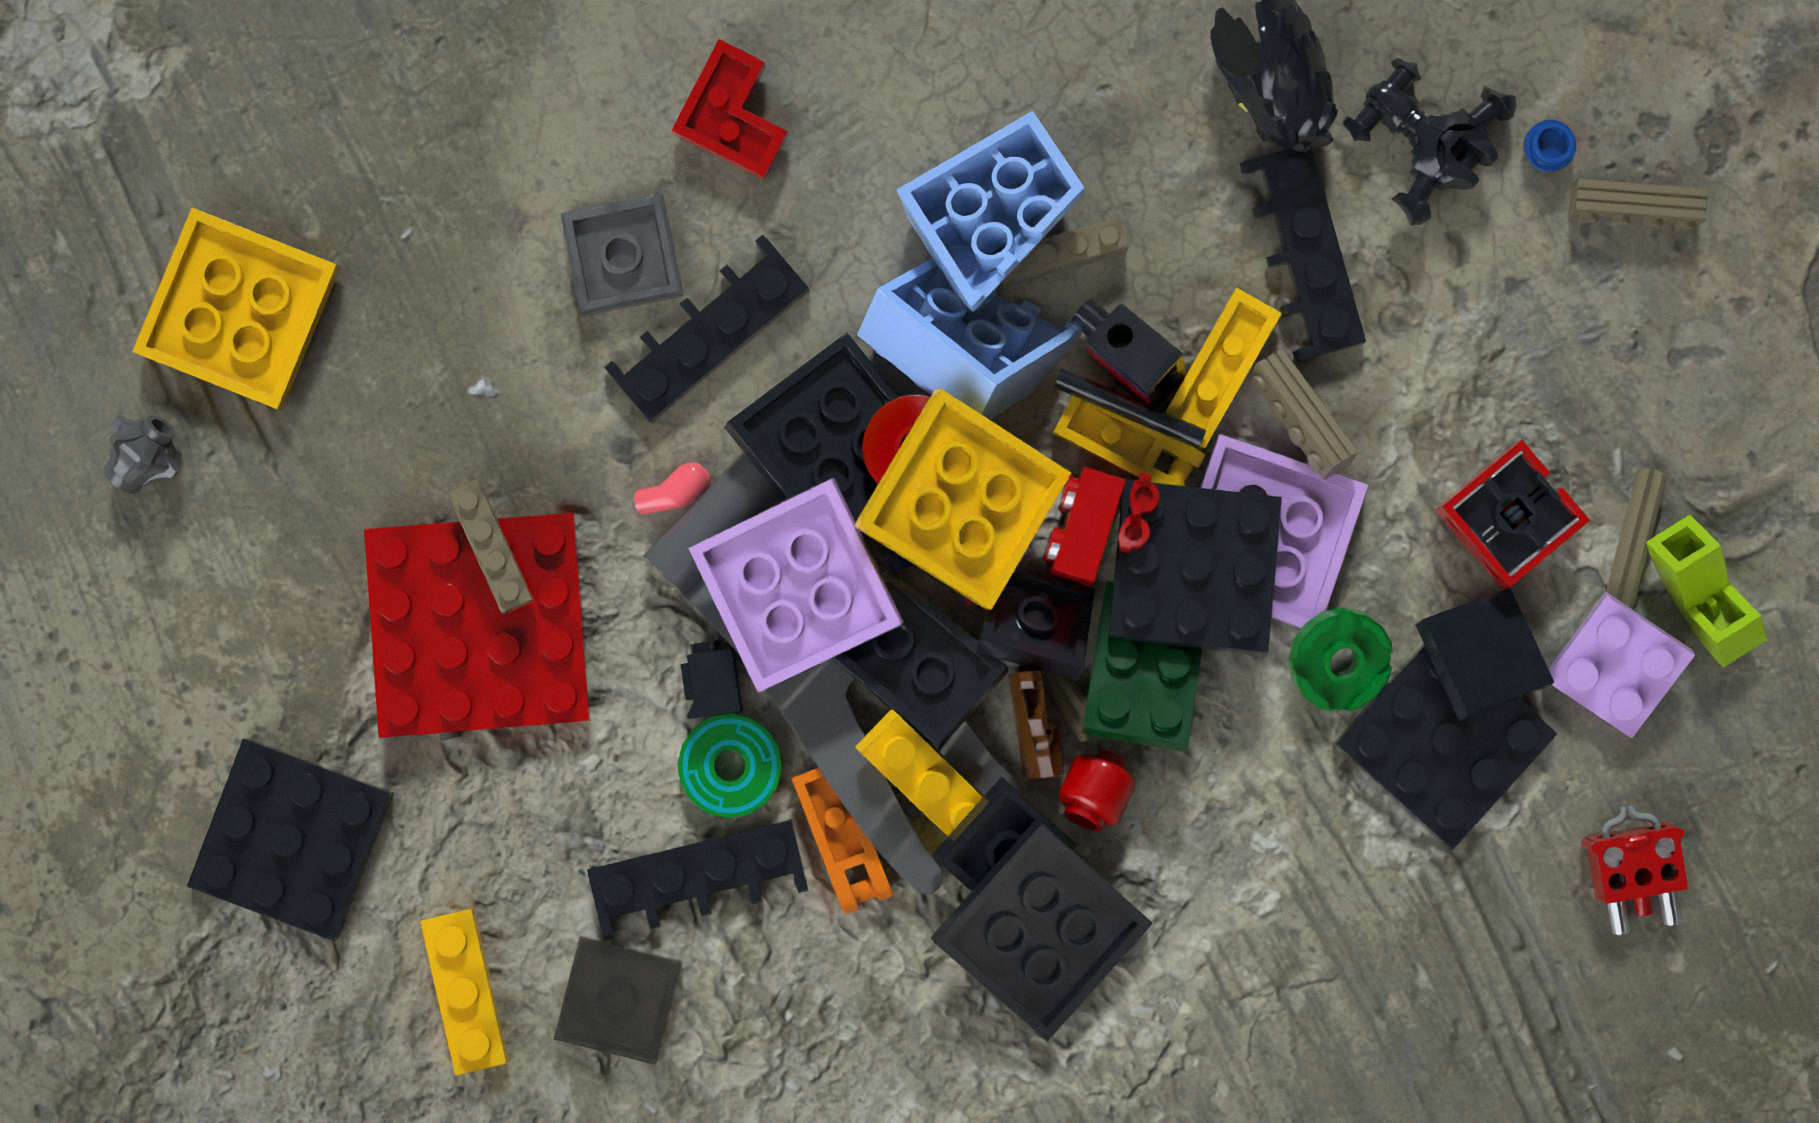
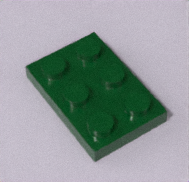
[1081,581,1203,752]

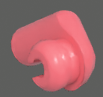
[634,462,711,515]

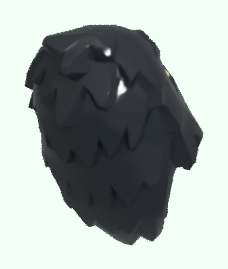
[1210,0,1338,152]

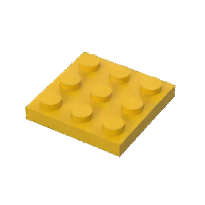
[132,208,341,411]
[854,389,1071,610]

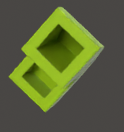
[1646,515,1767,668]

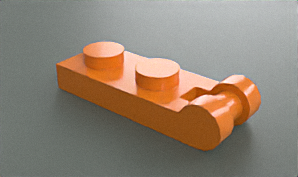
[791,768,894,915]

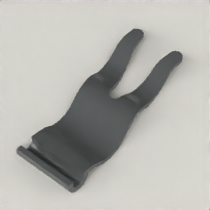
[643,452,1021,894]

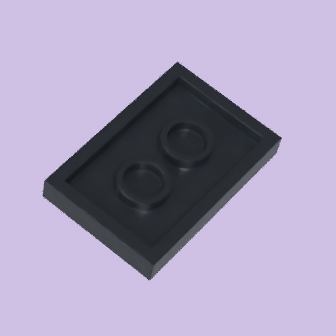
[831,568,1009,750]

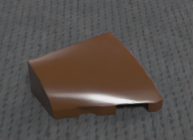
[1008,671,1065,779]

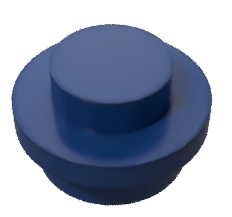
[1523,120,1577,172]

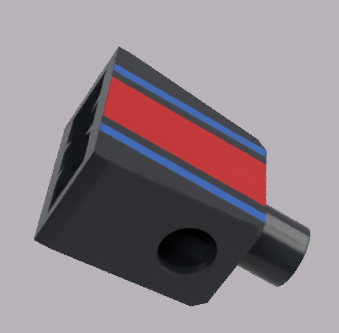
[1071,299,1186,408]

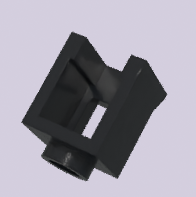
[680,640,743,719]

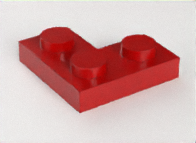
[671,39,788,181]

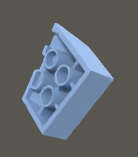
[897,111,1086,312]
[857,258,1082,420]

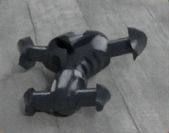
[1343,58,1517,226]

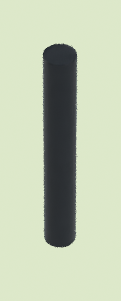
[1053,368,1206,449]

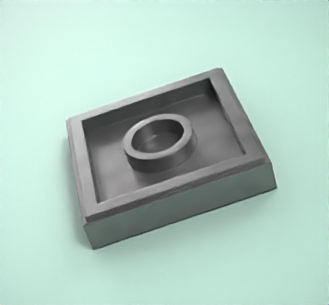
[560,193,684,317]

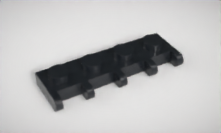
[1240,148,1366,362]
[604,234,809,423]
[587,819,809,941]

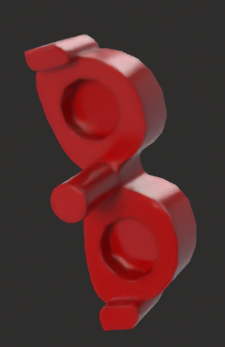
[1118,472,1159,553]

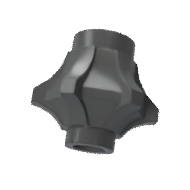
[103,415,183,494]

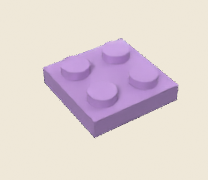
[1548,592,1695,739]

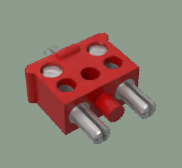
[1581,805,1688,935]

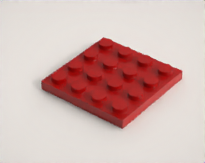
[364,512,591,738]

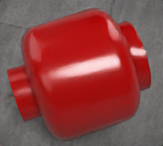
[1059,749,1135,832]

